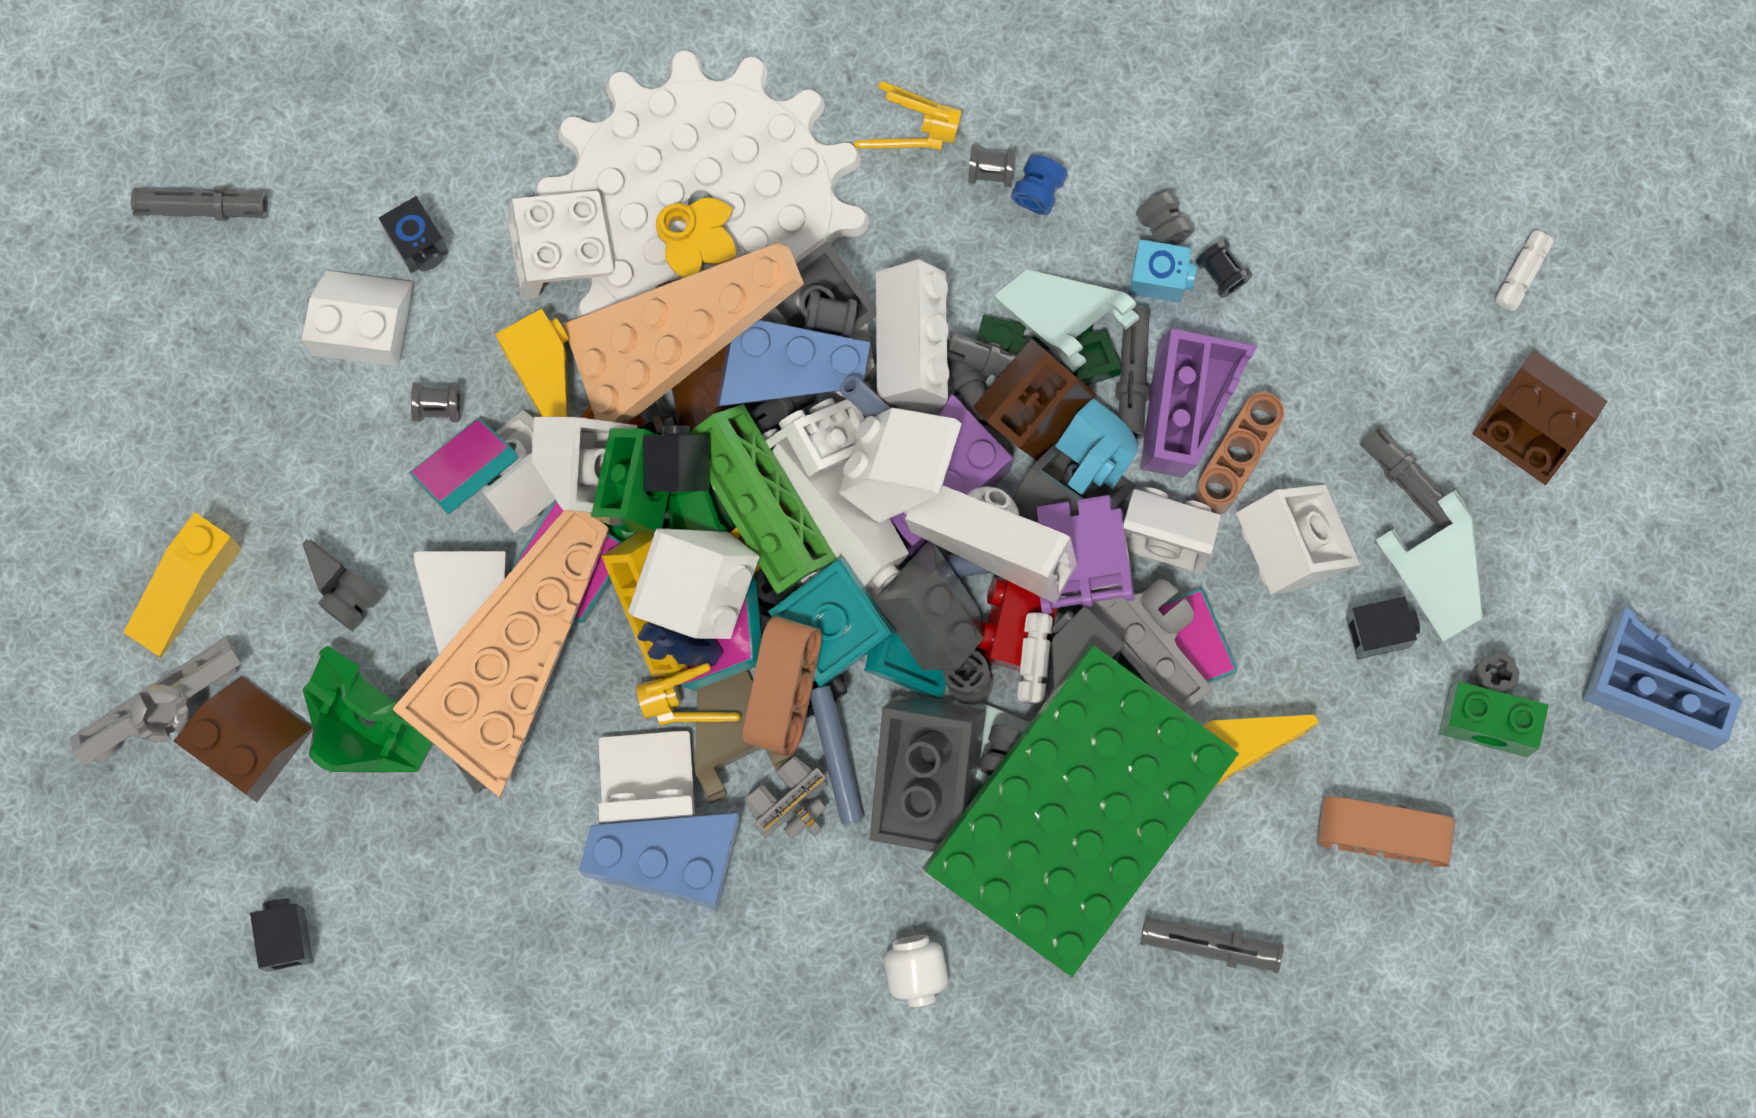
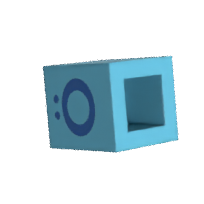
[1129,239,1197,303]

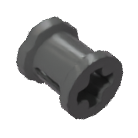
[968,144,1015,187]
[804,291,857,338]
[411,382,461,422]
[1470,652,1520,693]

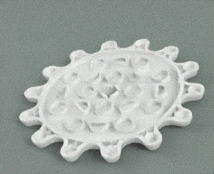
[534,50,869,323]

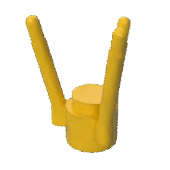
[853,81,962,151]
[636,663,741,726]

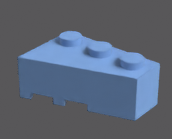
[715,320,871,407]
[1582,606,1743,751]
[579,813,741,910]

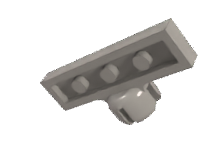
[1072,580,1213,712]
[70,637,241,766]

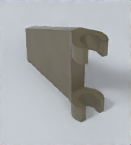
[695,670,791,804]

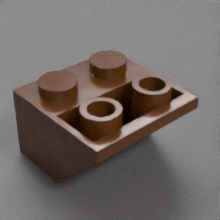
[973,339,1097,461]
[1472,350,1608,485]

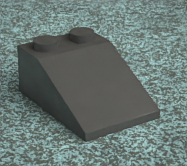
[869,695,986,852]

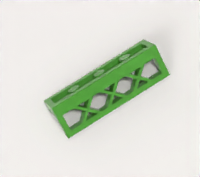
[690,404,837,594]

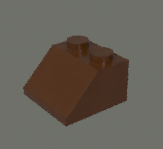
[173,677,313,802]

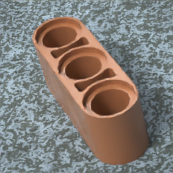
[1195,392,1284,515]
[743,616,822,757]
[1317,797,1456,867]

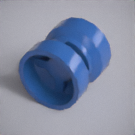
[1011,155,1068,215]

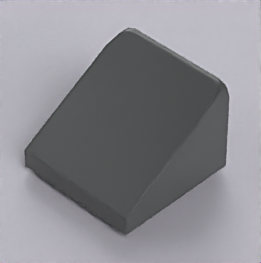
[302,539,346,596]

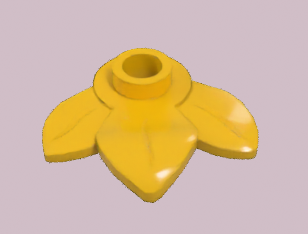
[656,198,737,278]

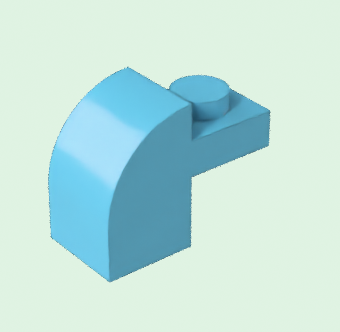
[1055,399,1138,495]

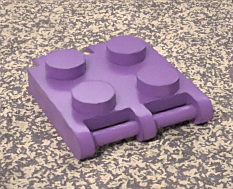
[1036,495,1135,614]

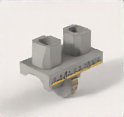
[745,756,827,839]

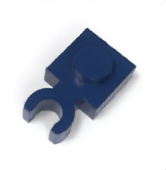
[637,622,723,666]

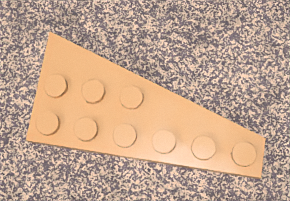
[563,243,804,424]
[393,510,609,799]

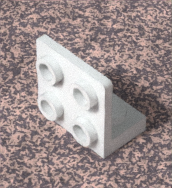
[506,191,614,300]
[762,398,865,477]
[598,731,696,824]

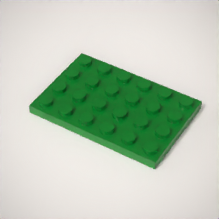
[922,642,1239,977]

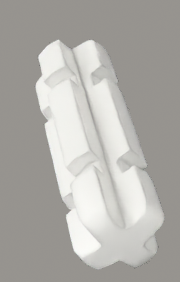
[1495,230,1553,311]
[1017,612,1053,703]

